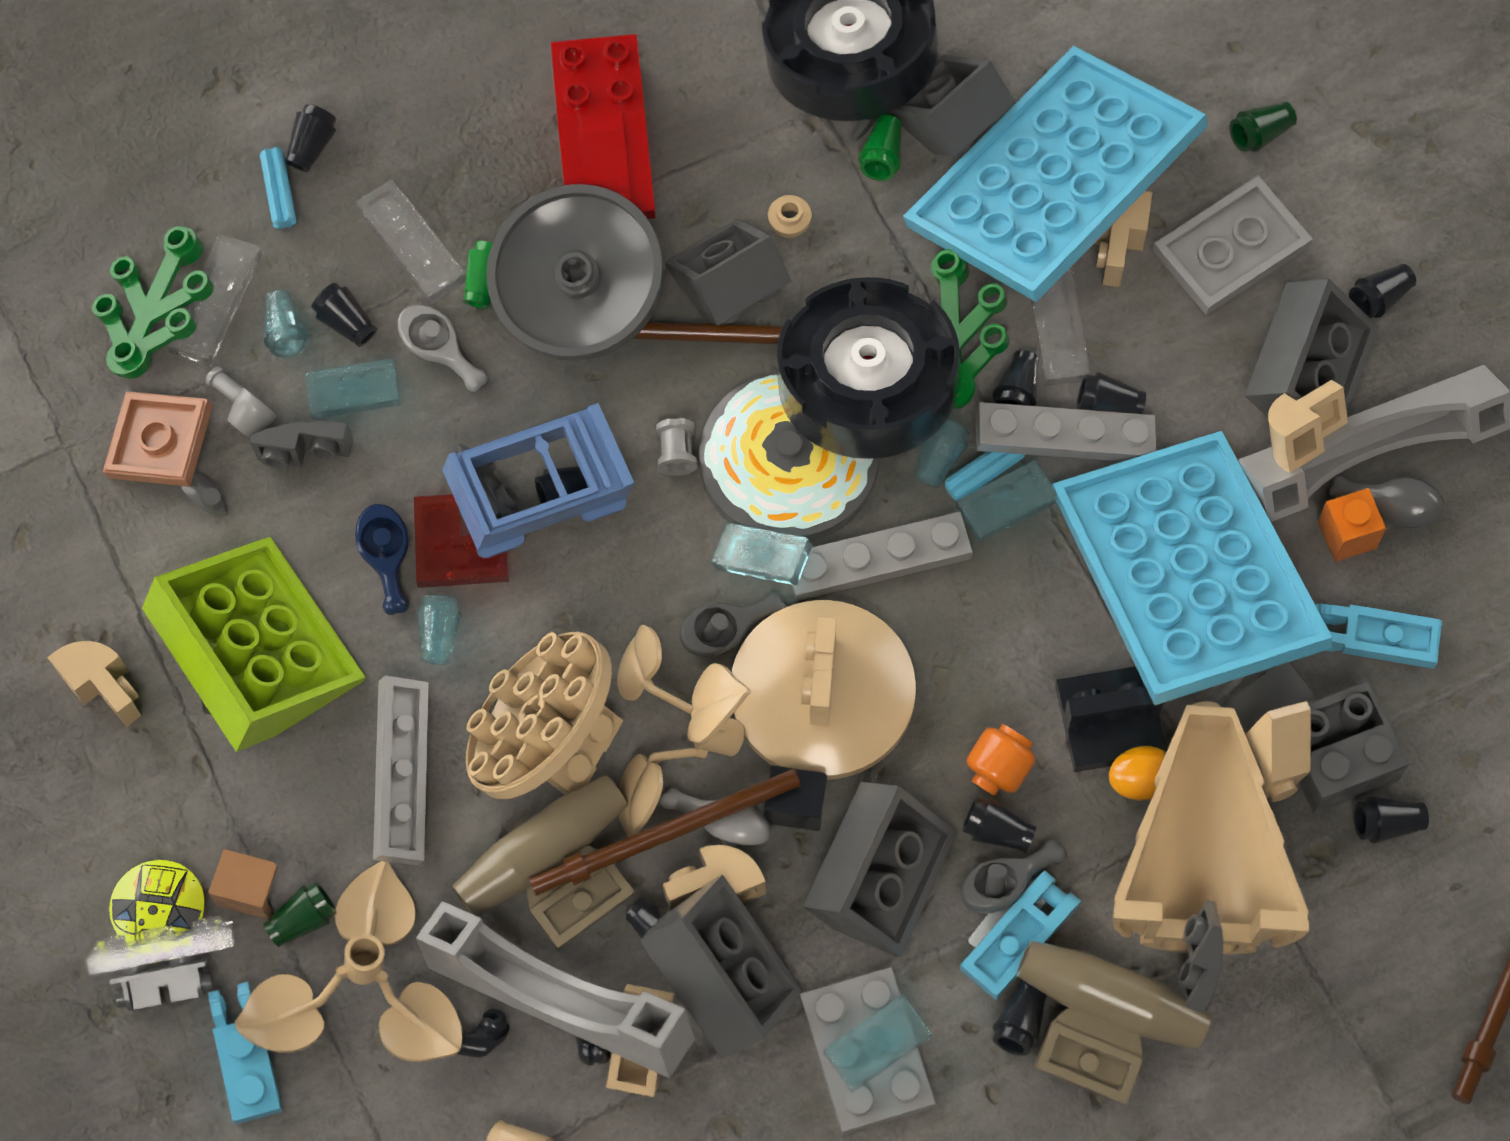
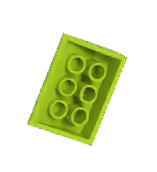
[142,537,365,752]

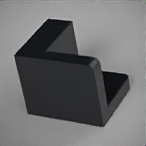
[764,765,827,831]

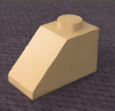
[1245,701,1311,802]

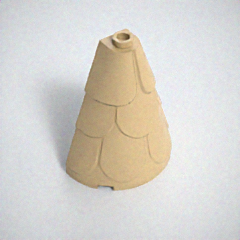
[1113,701,1309,955]

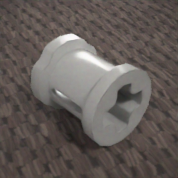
[656,418,698,476]

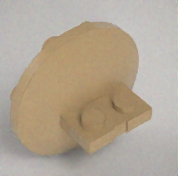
[732,600,916,780]
[466,632,624,799]

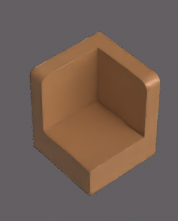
[208,849,278,920]

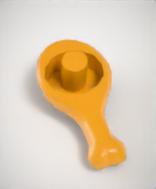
[1109,746,1166,800]

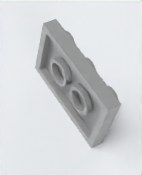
[1152,175,1313,316]
[800,967,936,1136]

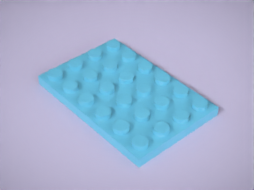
[903,46,1208,302]
[1052,431,1333,705]

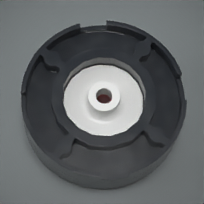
[762,0,938,121]
[777,277,960,459]

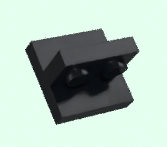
[1055,666,1167,772]

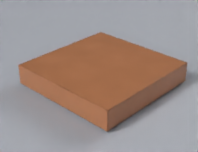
[103,391,213,487]

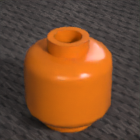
[966,723,1036,796]

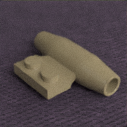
[452,775,635,951]
[1017,940,1211,1105]

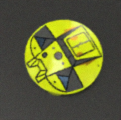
[110,860,205,953]

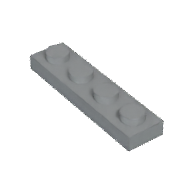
[975,402,1156,461]
[785,511,973,602]
[373,676,429,866]

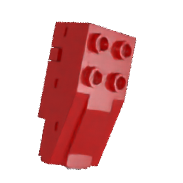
[550,34,656,219]

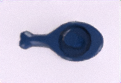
[355,504,409,615]

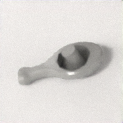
[398,305,488,392]
[660,788,771,847]

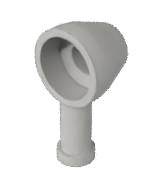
[206,366,278,438]

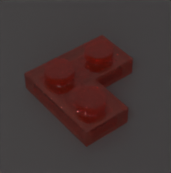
[414,494,509,588]

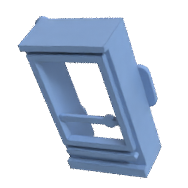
[442,403,634,558]

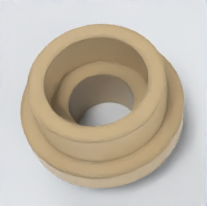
[768,195,812,238]

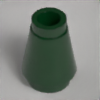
[1229,102,1297,152]
[263,882,337,947]

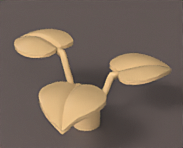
[617,625,751,837]
[235,861,462,1062]

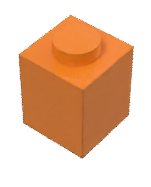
[1318,488,1386,562]

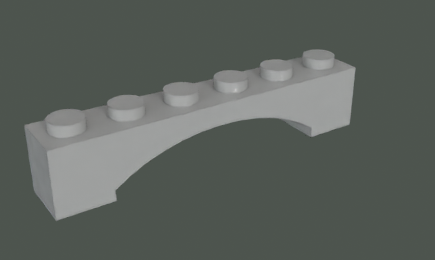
[1239,365,1510,522]
[416,901,695,1079]

